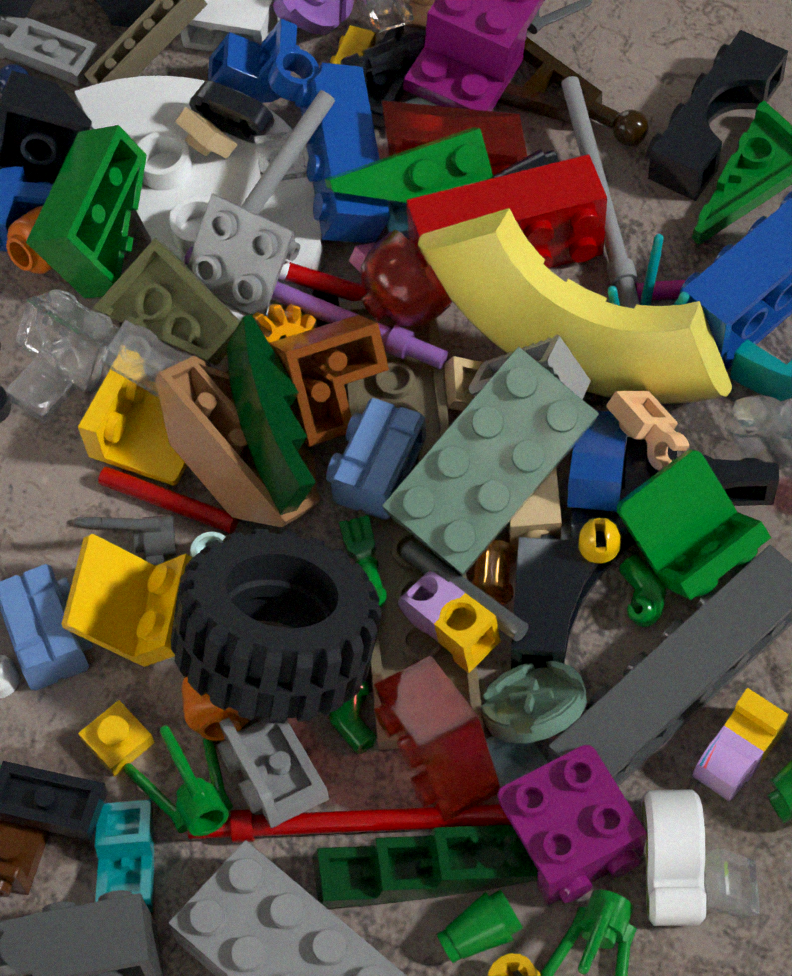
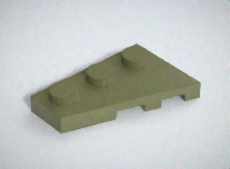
[93,238,240,366]

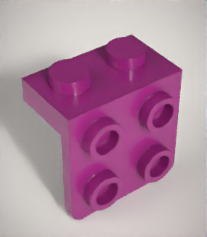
[498,745,647,906]

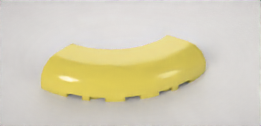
[418,208,732,404]

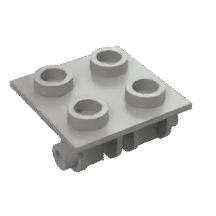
[187,193,300,316]

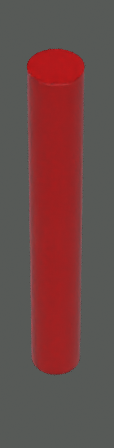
[98,466,239,534]

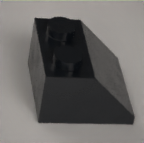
[0,70,92,184]

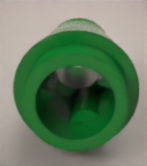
[436,889,523,963]

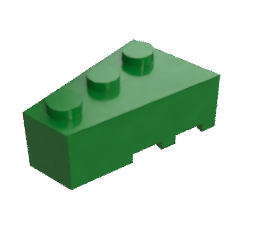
[26,125,147,299]

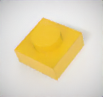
[78,700,155,777]

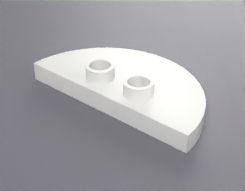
[74,76,327,372]

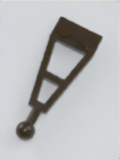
[497,37,649,146]

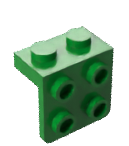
[617,449,771,600]

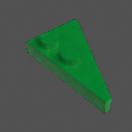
[691,100,792,245]
[324,127,494,203]

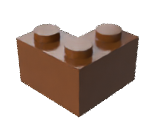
[269,315,389,446]

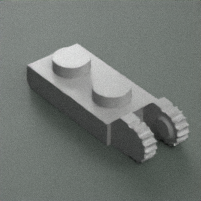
[0,15,102,86]

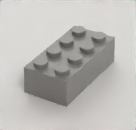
[169,840,407,976]

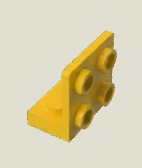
[78,349,187,486]
[61,534,193,667]

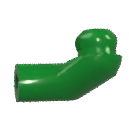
[618,554,667,627]

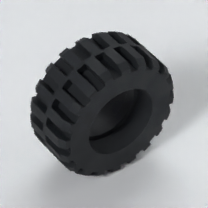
[171,529,381,723]

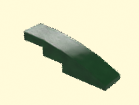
[226,315,316,515]
[312,825,538,908]

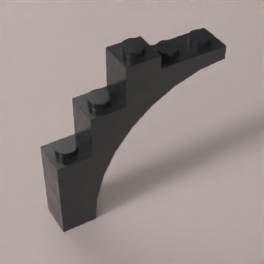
[511,437,779,669]

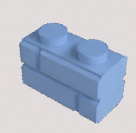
[326,398,426,520]
[0,564,93,691]

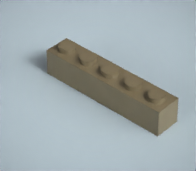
[84,0,207,85]

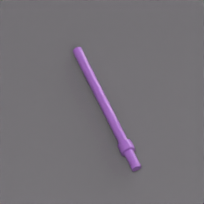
[184,247,448,369]

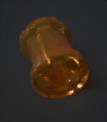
[471,540,515,605]

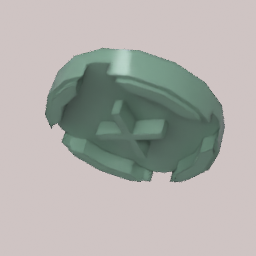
[480,661,587,743]

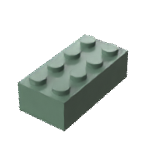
[382,346,599,577]

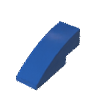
[567,410,627,512]

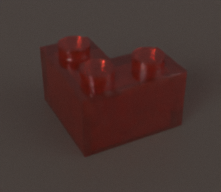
[374,655,501,822]

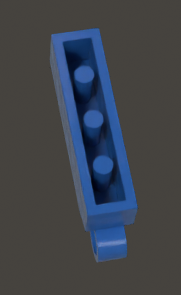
[268,48,390,243]

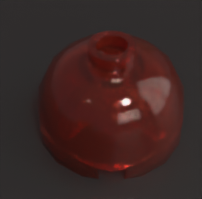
[360,230,452,328]

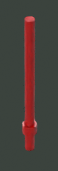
[188,804,512,843]

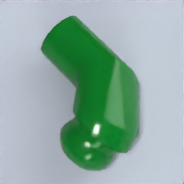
[329,681,377,755]

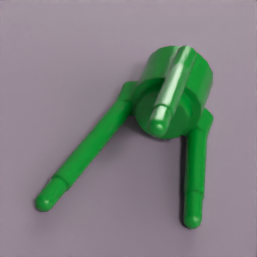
[124,725,233,836]
[540,889,637,976]

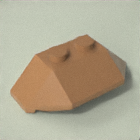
[155,356,320,528]

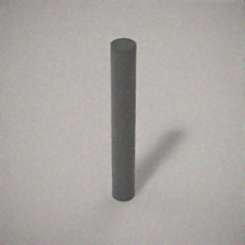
[400,541,529,642]

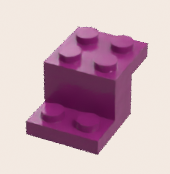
[403,0,545,125]

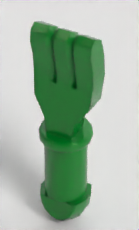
[339,515,387,608]

